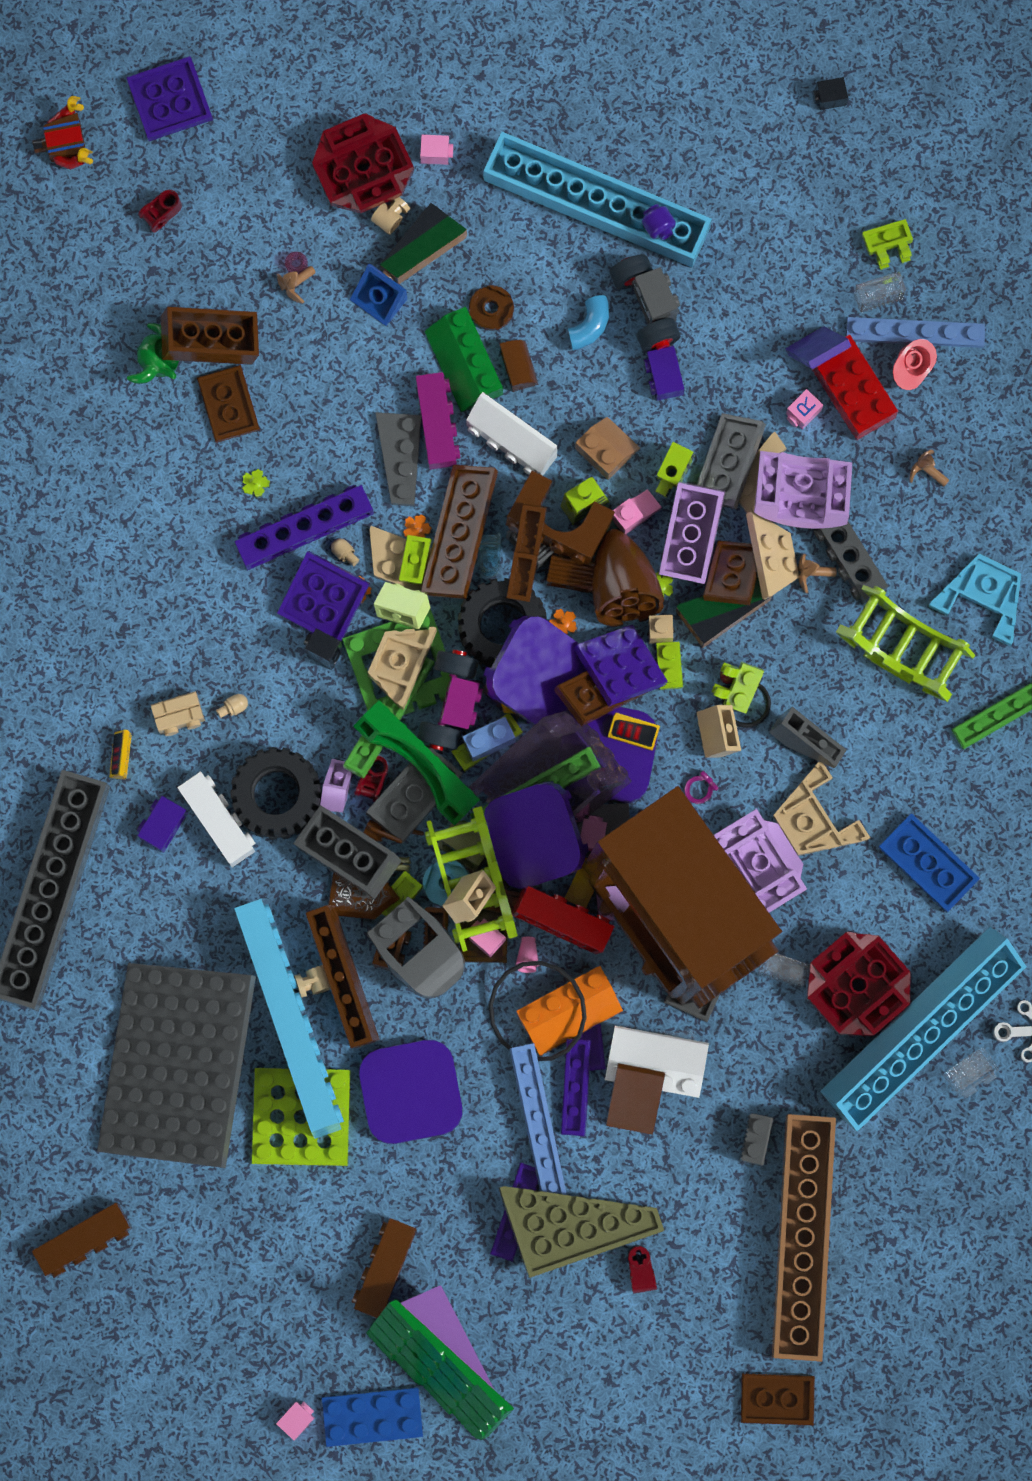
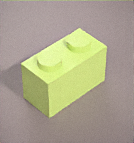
[374,582,431,629]

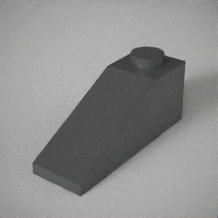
[769,707,846,768]

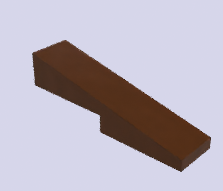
[507,503,547,602]

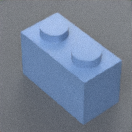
[463,717,515,762]

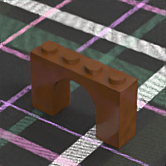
[505,471,615,566]

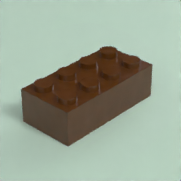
[161,307,259,365]

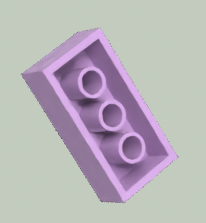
[659,482,725,584]

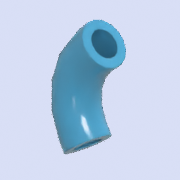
[568,295,609,351]

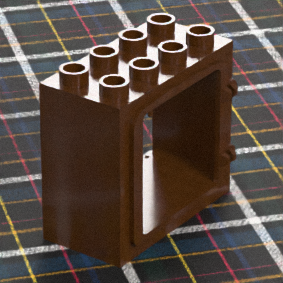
[582,786,782,1009]

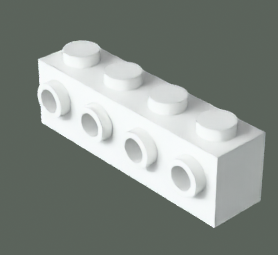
[177,772,256,867]

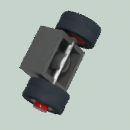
[609,254,681,353]

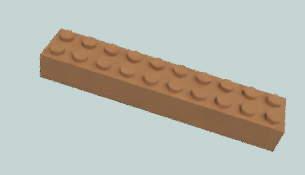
[772,1114,836,1362]

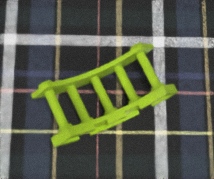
[836,585,975,702]
[424,806,518,952]

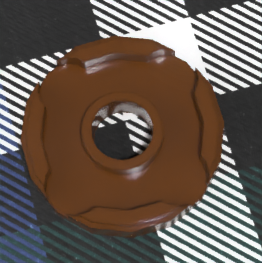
[469,285,514,331]

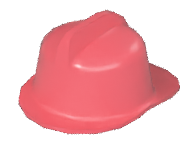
[893,339,937,390]

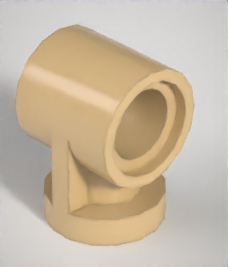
[371,197,410,235]
[294,965,331,998]

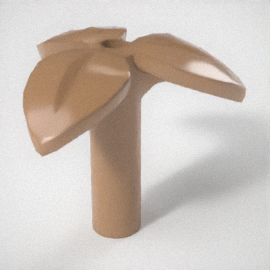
[276,266,316,304]
[910,449,949,487]
[798,553,837,593]

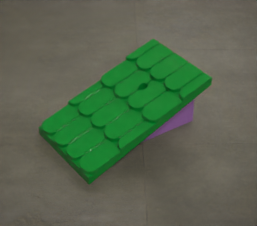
[366,1285,514,1440]

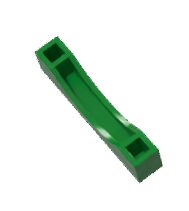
[353,700,480,826]

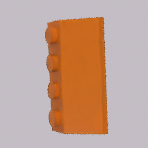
[516,966,623,1056]

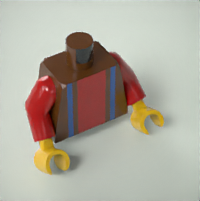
[32,96,93,170]

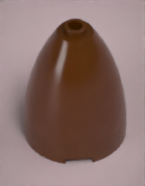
[592,529,664,627]

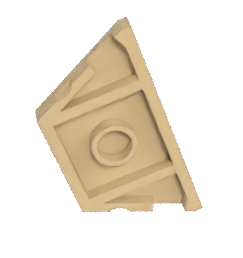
[746,511,799,599]
[370,526,432,591]
[368,627,437,710]

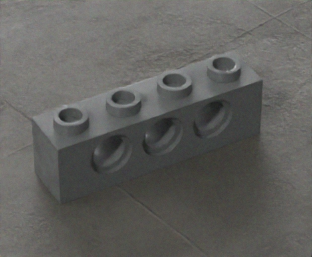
[813,522,888,604]

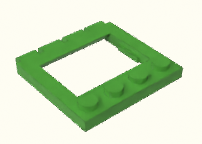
[343,608,450,715]

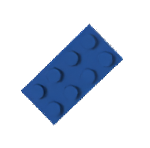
[878,813,980,913]
[322,1388,423,1447]

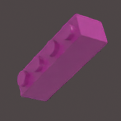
[416,372,461,470]

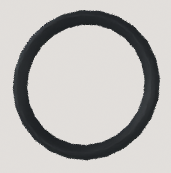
[722,683,771,728]

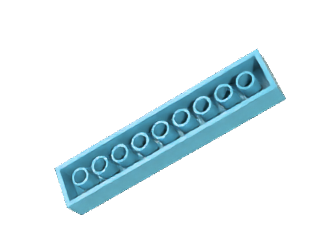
[483,132,712,268]
[234,899,344,1139]
[820,927,1026,1131]

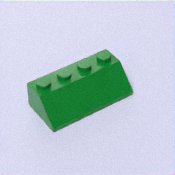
[424,306,503,413]

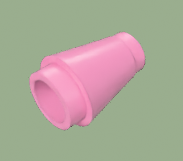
[516,937,539,973]

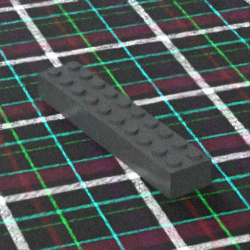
[0,770,110,1012]

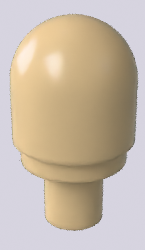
[331,538,359,566]
[216,694,248,718]

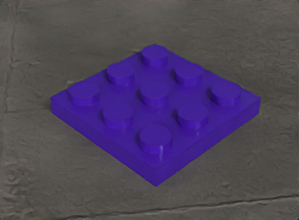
[127,56,213,141]
[277,551,370,642]
[574,624,668,706]

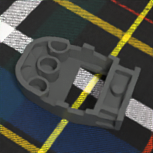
[367,897,465,998]

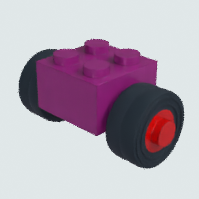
[417,649,483,751]

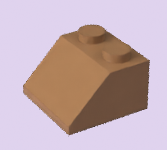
[575,417,640,480]

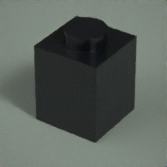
[812,77,848,110]

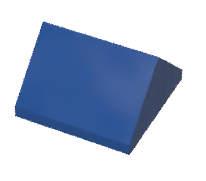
[350,264,407,326]

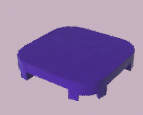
[483,615,587,727]
[557,707,658,804]
[484,781,589,889]
[359,1040,463,1144]

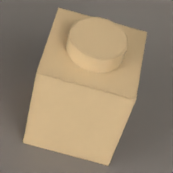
[648,615,673,644]

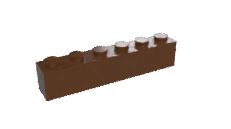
[306,905,380,1048]

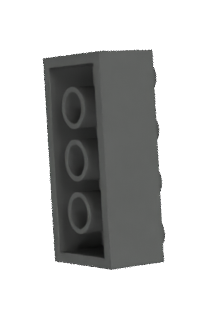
[293,805,401,900]

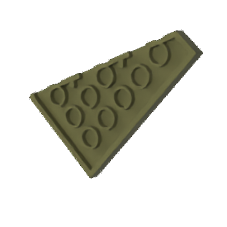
[498,1186,664,1278]

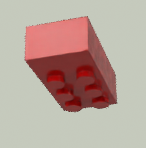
[812,334,898,441]
[512,886,615,954]

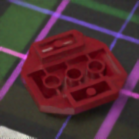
[312,113,414,214]
[807,932,911,1036]

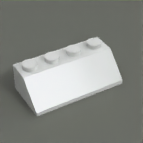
[466,392,557,476]
[605,1026,709,1098]

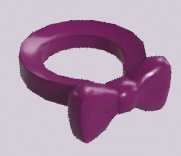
[684,770,719,804]

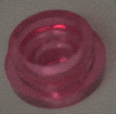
[285,252,308,274]

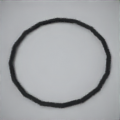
[488,961,587,1061]

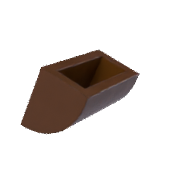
[500,340,539,392]

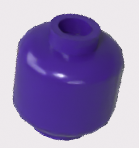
[642,204,676,240]

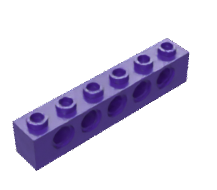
[234,485,374,571]

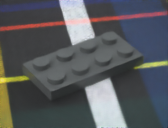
[697,413,766,510]
[366,744,463,844]

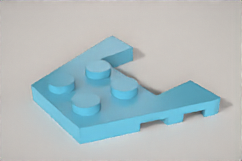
[929,554,1021,646]

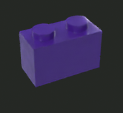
[643,346,685,401]
[137,796,188,853]

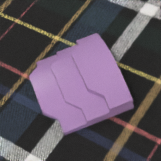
[754,451,852,529]
[714,809,807,913]

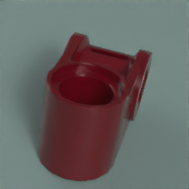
[138,189,182,233]
[355,756,388,803]
[628,1246,657,1294]

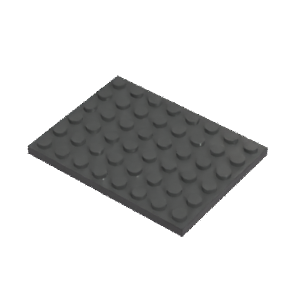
[97,963,256,1168]

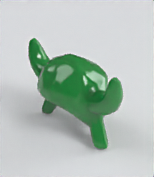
[127,323,179,384]

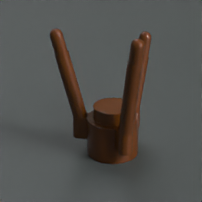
[363,820,424,865]

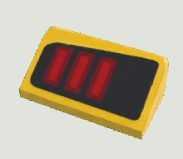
[608,713,660,751]
[109,730,132,779]

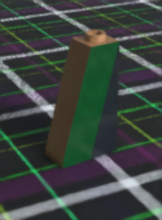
[380,203,467,284]
[676,578,772,648]

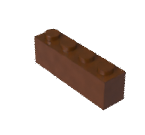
[32,1203,132,1278]
[352,1218,417,1318]

